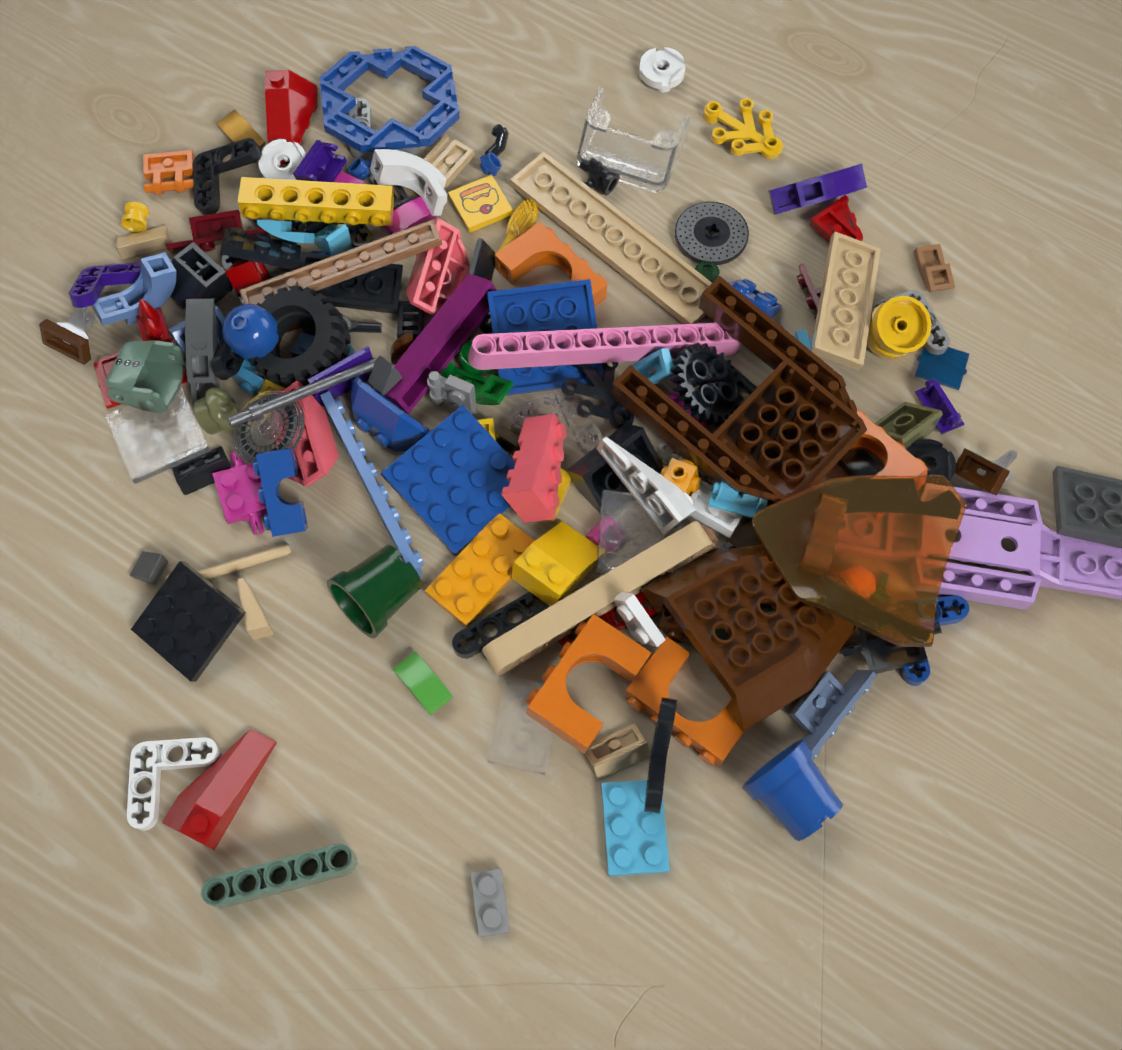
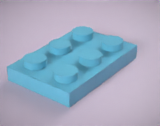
[601,780,670,877]

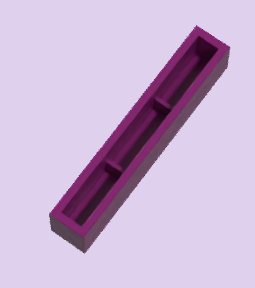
[375,273,497,415]

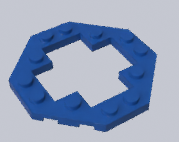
[319,46,460,153]

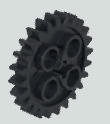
[670,343,744,427]

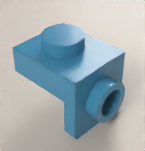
[234,359,264,396]

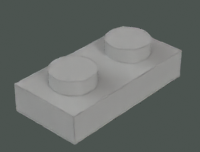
[471,869,510,938]

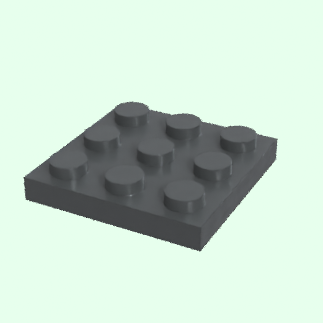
[1053,466,1122,548]

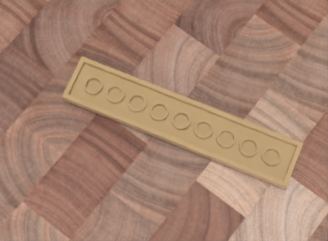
[510,152,712,324]

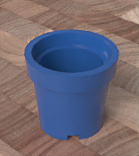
[741,739,844,841]

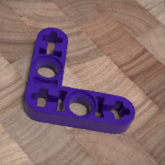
[69,262,141,308]

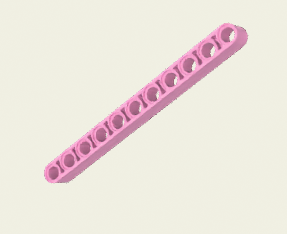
[468,323,743,370]

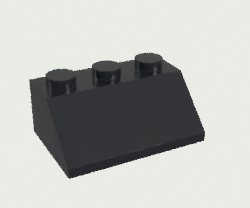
[566,423,664,518]

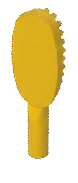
[494,199,538,257]

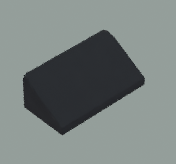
[469,238,496,281]
[172,446,231,495]

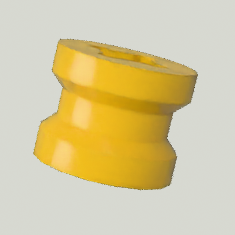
[121,202,150,233]

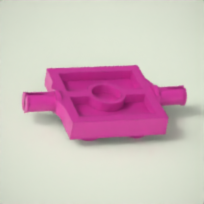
[212,450,268,535]

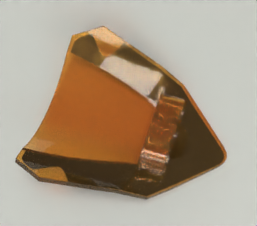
[752,475,967,647]

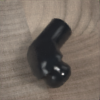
[485,124,509,157]

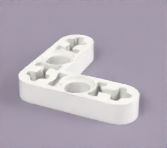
[127,737,221,831]

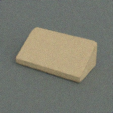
[116,225,170,259]
[585,724,650,780]

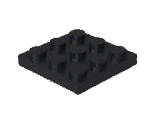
[130,561,246,682]

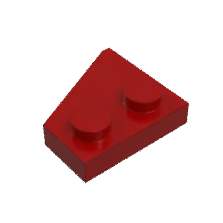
[810,195,864,243]

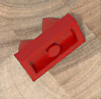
[136,299,172,343]

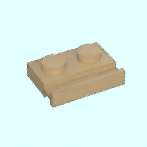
[424,134,474,188]

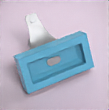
[627,349,679,394]

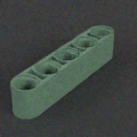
[201,844,357,909]

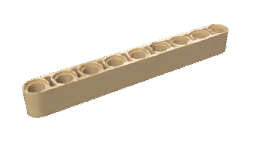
[482,521,714,676]

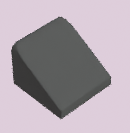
[368,355,403,396]
[130,551,168,586]

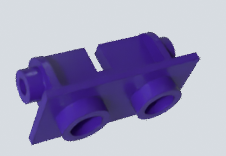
[915,378,965,435]

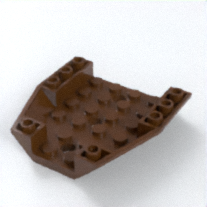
[641,544,857,732]

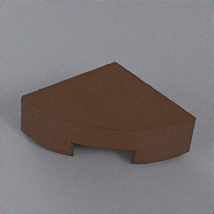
[390,332,414,362]

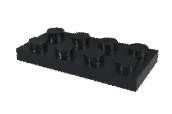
[299,252,403,314]

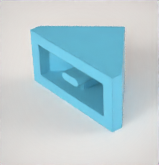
[314,224,353,256]

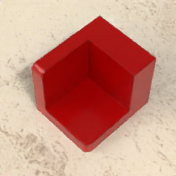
[225,260,271,294]

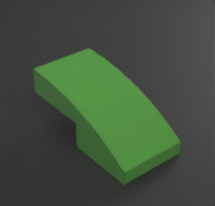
[393,651,453,716]

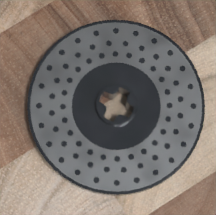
[675,202,749,265]

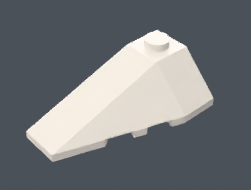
[596,437,696,535]

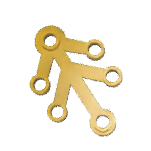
[703,98,783,159]

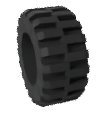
[248,286,351,388]

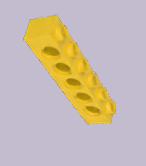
[238,177,394,226]

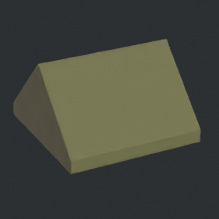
[875,402,943,449]

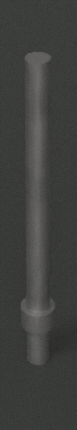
[227,358,377,428]

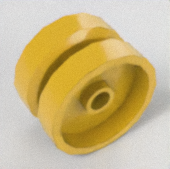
[867,296,932,359]

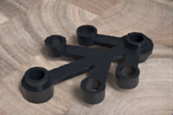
[561,362,634,429]

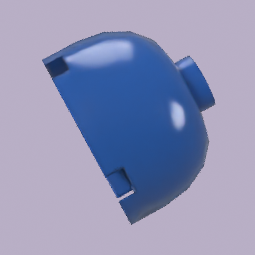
[222,304,279,359]

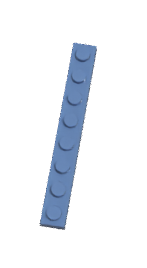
[320,391,424,578]

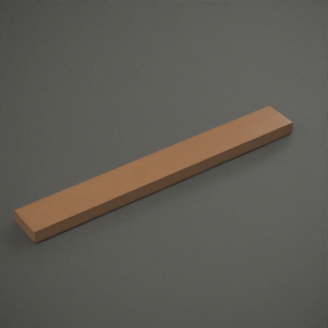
[240,220,443,304]

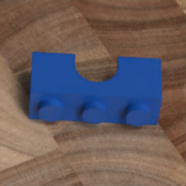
[253,447,308,537]

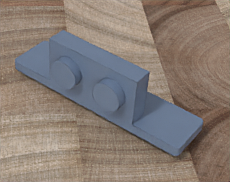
[789,669,877,760]

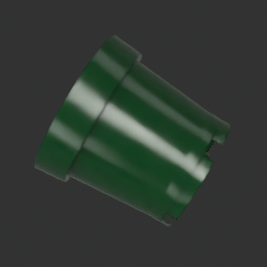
[327,545,422,638]

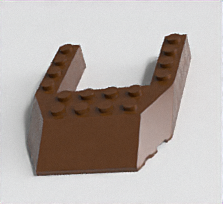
[611,276,867,504]

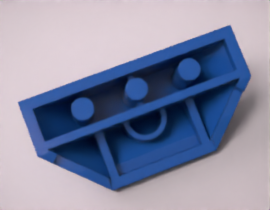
[351,376,430,452]

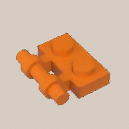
[143,150,195,195]

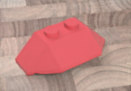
[406,218,470,315]
[273,381,339,487]

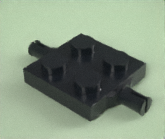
[842,604,942,674]

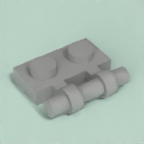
[427,371,477,416]

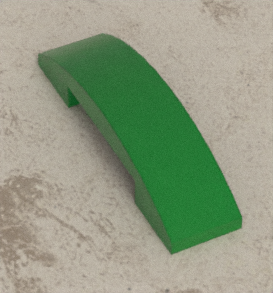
[440,361,514,406]

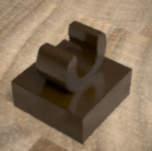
[495,422,523,455]

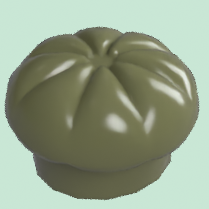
[194,387,239,435]

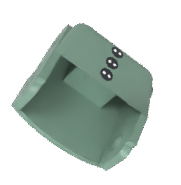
[106,340,186,414]

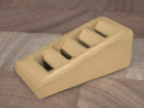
[237,578,274,640]

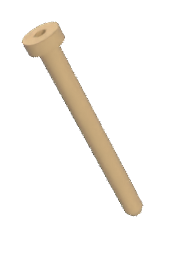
[166,544,291,580]

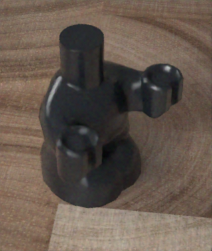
[579,158,620,196]

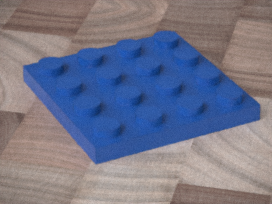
[487,279,604,396]
[381,405,515,556]

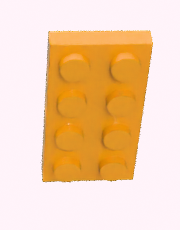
[425,513,534,627]

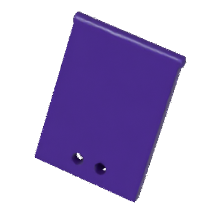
[308,346,373,406]

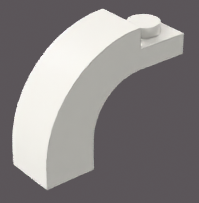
[370,149,447,216]

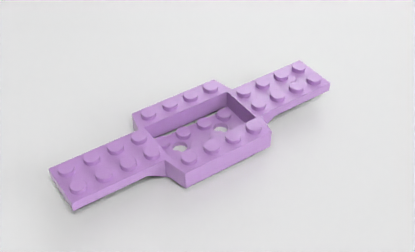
[832,483,1122,610]

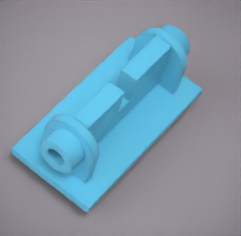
[708,481,768,519]

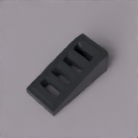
[397,301,424,341]

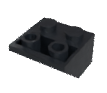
[170,242,233,312]

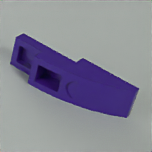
[768,163,867,215]

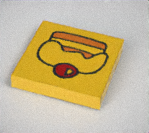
[448,175,513,233]

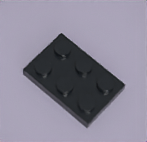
[220,227,301,270]

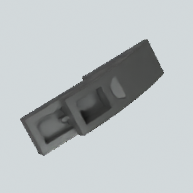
[185,298,220,407]

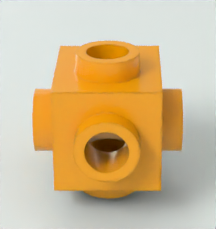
[660,458,701,496]

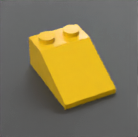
[512,521,606,606]

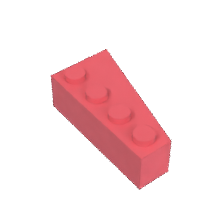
[501,413,567,523]

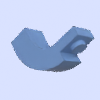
[92,253,176,326]

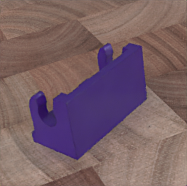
[293,140,347,182]

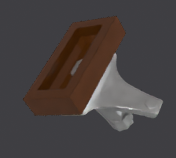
[39,307,96,365]
[954,448,1017,496]

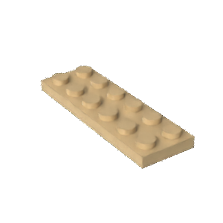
[811,232,881,371]

